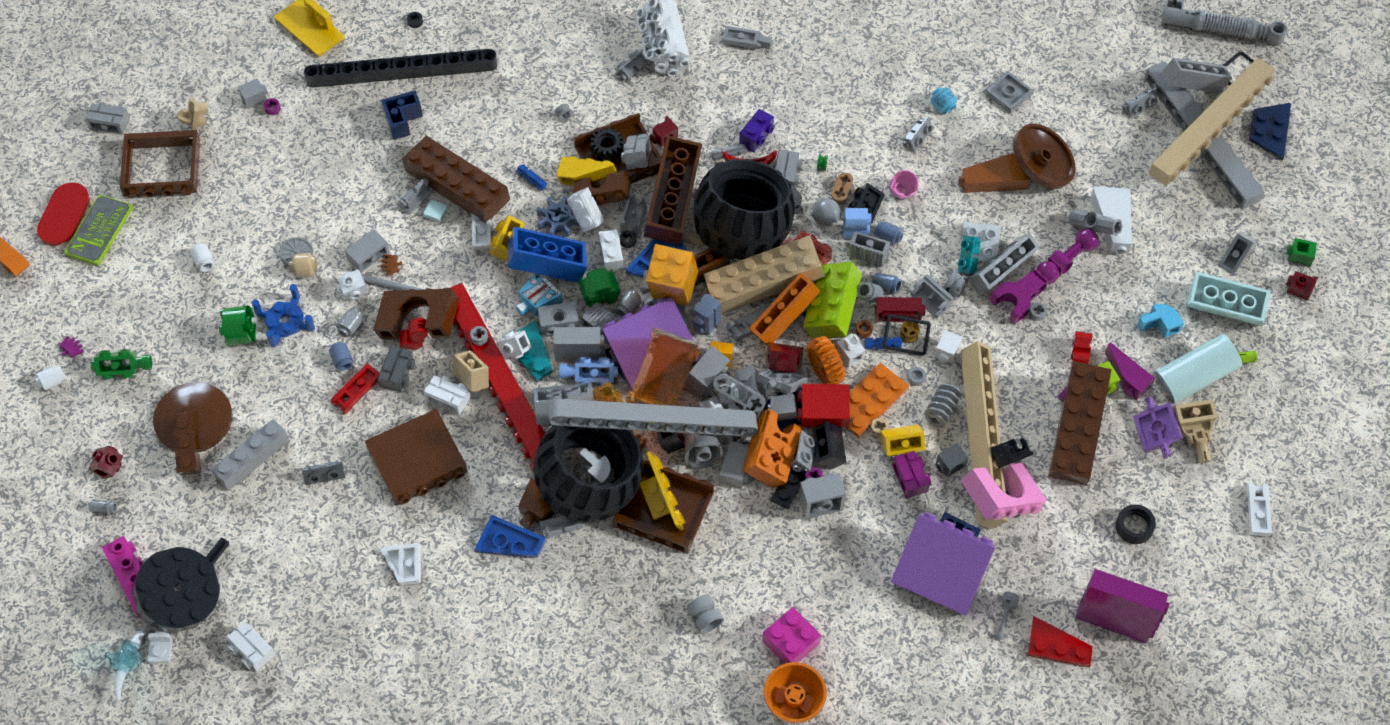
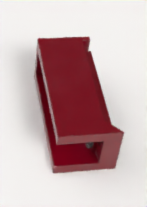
[875,297,926,323]

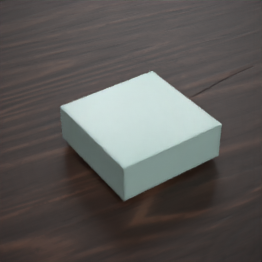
[423,200,448,222]

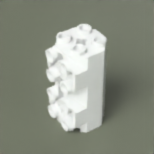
[636,0,690,76]

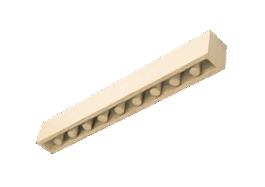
[1149,58,1275,186]
[961,341,1008,529]

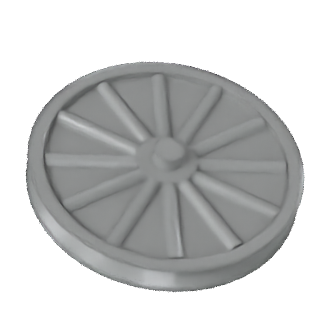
[279,237,313,266]

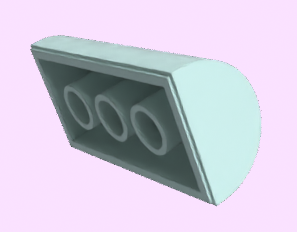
[1186,272,1271,326]
[1154,334,1242,403]

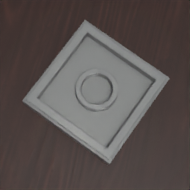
[984,71,1034,113]

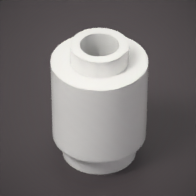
[190,244,214,272]
[35,365,66,391]

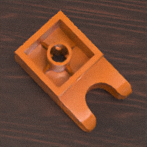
[742,409,801,488]

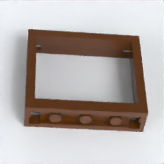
[120,130,200,198]

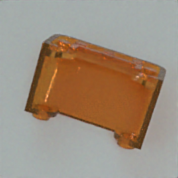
[625,327,700,406]

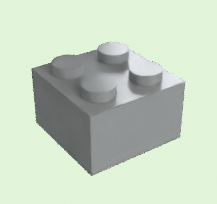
[681,346,730,399]
[799,473,846,520]

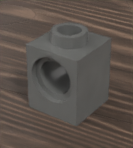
[936,443,968,478]

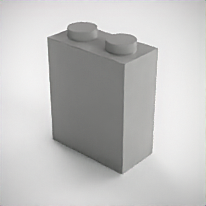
[553,327,605,362]

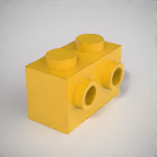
[489,215,525,261]
[880,424,926,456]

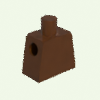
[519,478,555,529]

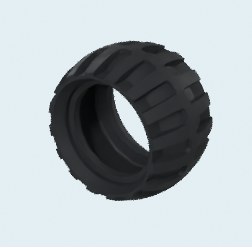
[693,158,795,260]
[534,425,644,523]

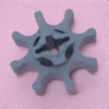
[536,196,580,237]

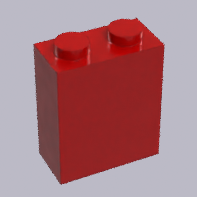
[798,384,850,428]

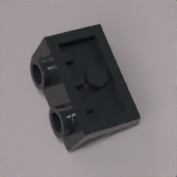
[848,183,885,223]

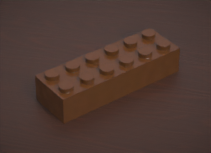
[643,135,702,245]
[402,136,510,223]
[1048,361,1112,485]

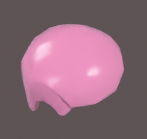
[889,170,919,200]

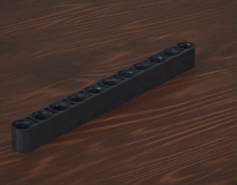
[304,49,498,88]

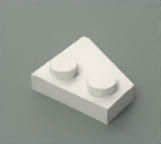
[381,543,421,586]

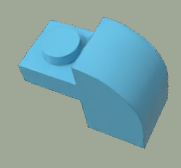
[1137,304,1184,338]

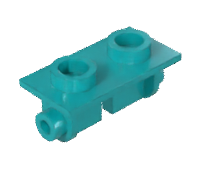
[958,235,981,274]

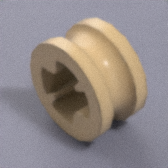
[871,418,889,437]

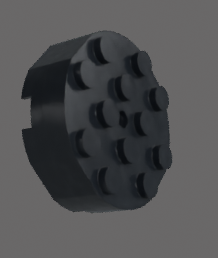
[132,547,220,633]

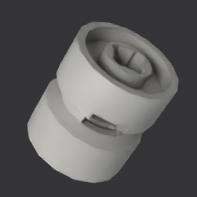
[687,594,724,633]

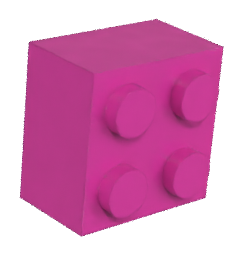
[762,607,821,664]

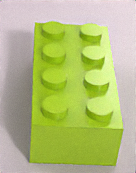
[803,261,862,339]

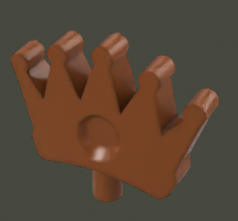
[381,254,402,276]

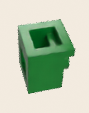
[1286,238,1317,267]

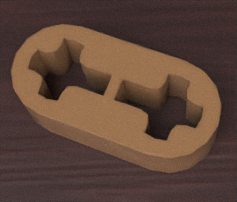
[831,173,853,205]

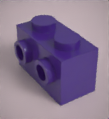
[739,109,775,152]

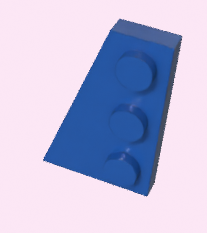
[474,515,546,558]

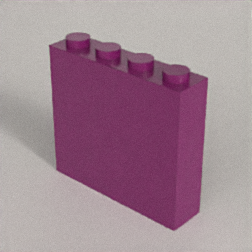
[1075,569,1170,643]

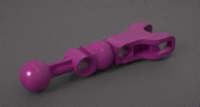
[989,229,1099,324]

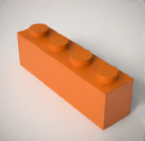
[749,272,820,346]

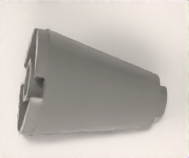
[684,433,723,469]

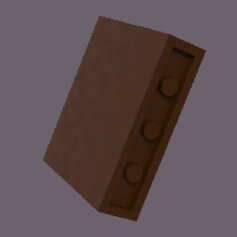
[574,113,662,187]
[365,408,468,505]
[613,460,714,554]

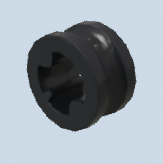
[407,11,423,28]
[620,230,637,248]

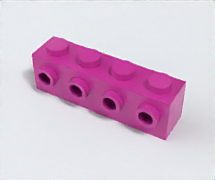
[101,536,143,619]

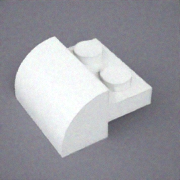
[579,448,611,486]

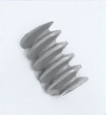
[924,383,962,428]

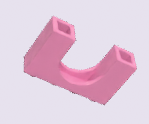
[961,463,1047,520]

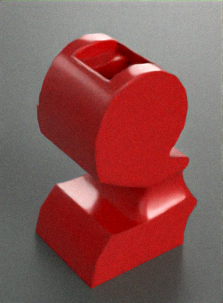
[399,318,428,350]
[1071,331,1093,365]

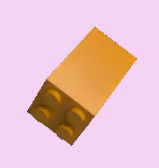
[646,244,698,306]

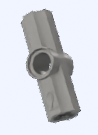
[1069,209,1123,236]

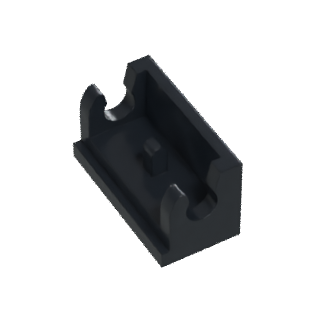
[991,438,1034,468]

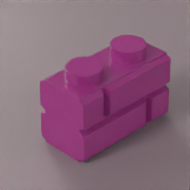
[892,451,931,498]

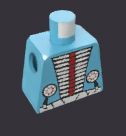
[515,274,563,317]

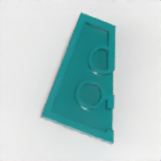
[517,320,553,382]

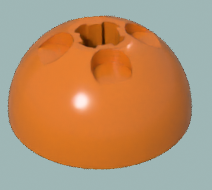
[764,662,827,724]

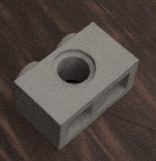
[538,301,579,336]

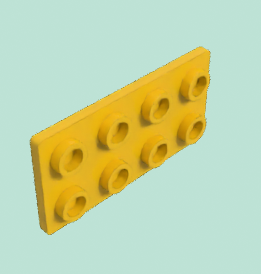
[274,0,345,57]
[640,451,685,531]

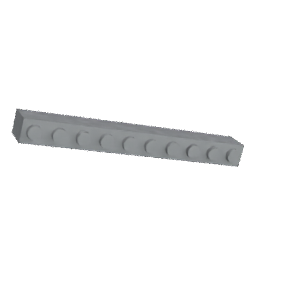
[1144,61,1264,209]

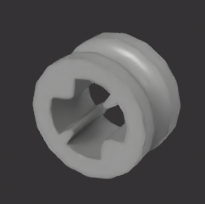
[555,104,573,121]
[1029,303,1047,321]
[470,326,488,346]

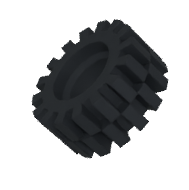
[591,127,623,162]

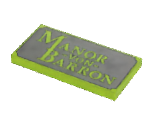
[64,194,133,266]

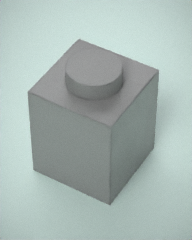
[238,79,268,109]
[768,394,798,421]

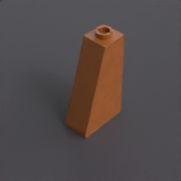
[958,153,1030,193]

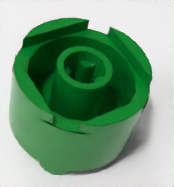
[578,268,621,308]
[219,305,256,346]

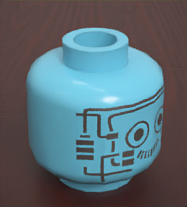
[931,87,957,114]

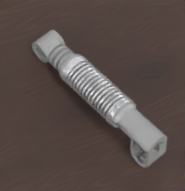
[1161,0,1288,46]

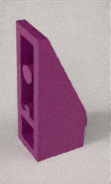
[1105,342,1155,400]

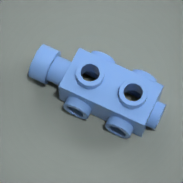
[559,357,618,386]

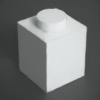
[935,330,963,363]

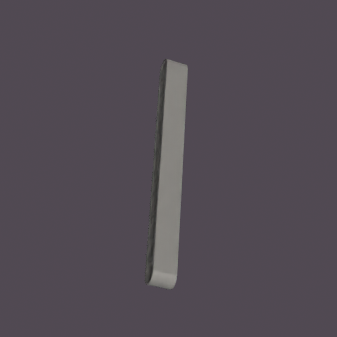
[548,399,758,437]

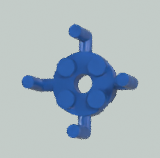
[252,284,315,347]

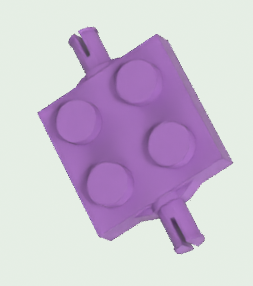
[1133,396,1183,458]

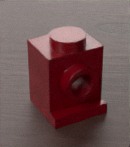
[650,116,678,147]
[1285,271,1318,300]

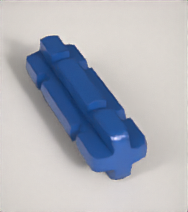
[516,164,547,191]
[864,337,902,349]

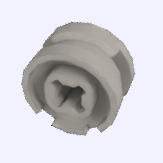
[943,270,969,300]

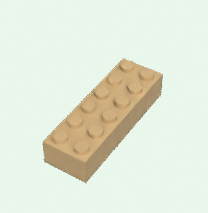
[704,235,825,314]

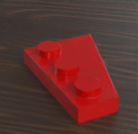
[1028,616,1093,668]

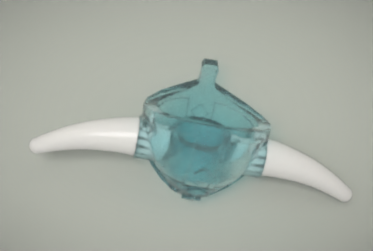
[104,625,152,701]

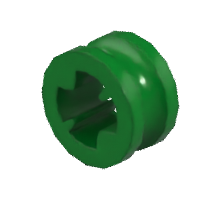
[817,154,828,171]

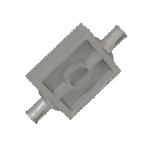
[756,368,809,394]

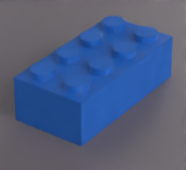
[508,226,587,283]

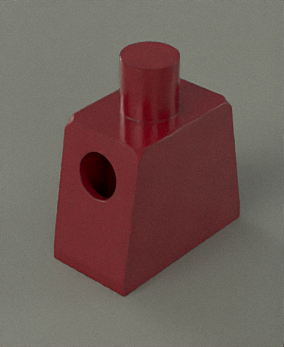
[766,342,804,373]

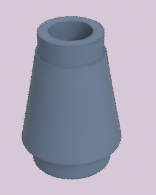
[872,272,902,293]

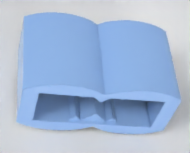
[843,208,871,240]

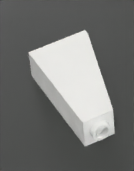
[1091,186,1132,255]

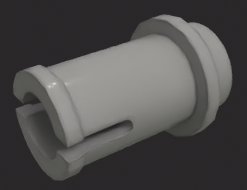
[89,499,117,515]

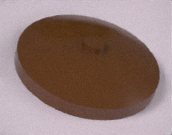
[1013,123,1076,189]
[153,382,233,453]

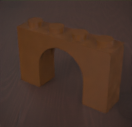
[373,288,459,340]

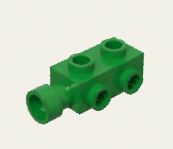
[91,349,153,379]

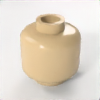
[289,253,317,278]

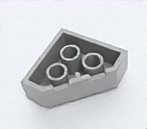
[534,382,594,427]

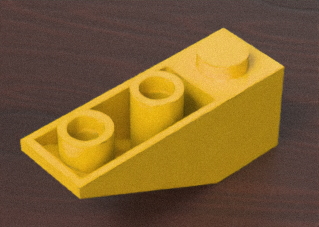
[556,156,617,186]

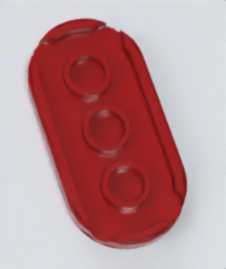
[37,182,90,246]

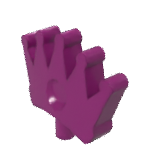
[59,336,84,358]

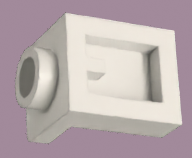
[148,631,173,664]

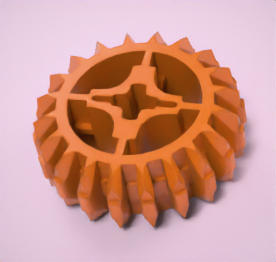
[806,336,845,384]

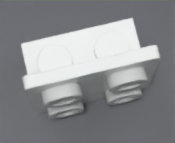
[960,222,1001,262]

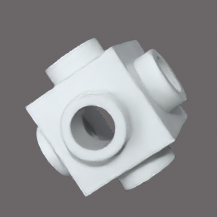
[337,269,369,300]
[497,330,532,360]

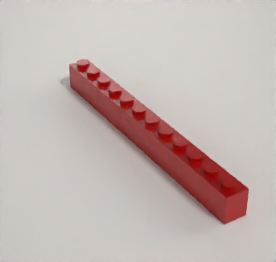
[450,282,545,474]

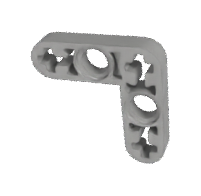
[713,374,765,444]

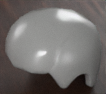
[812,199,842,226]

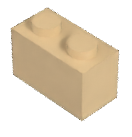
[453,350,489,392]

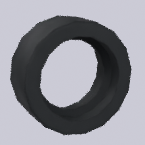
[1115,504,1156,544]

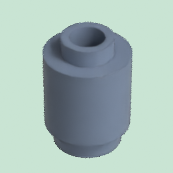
[874,221,903,245]
[329,342,353,371]

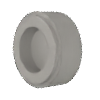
[907,367,927,386]

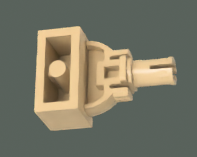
[1173,399,1218,464]

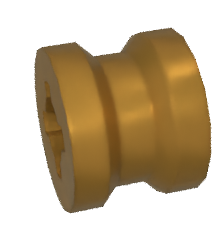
[900,321,920,343]

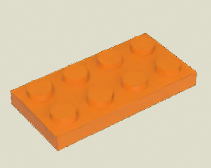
[847,363,909,438]

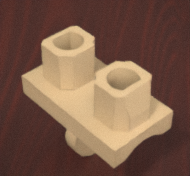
[177,98,208,130]

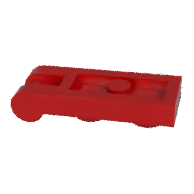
[330,363,380,414]

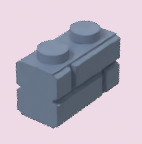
[693,294,721,335]

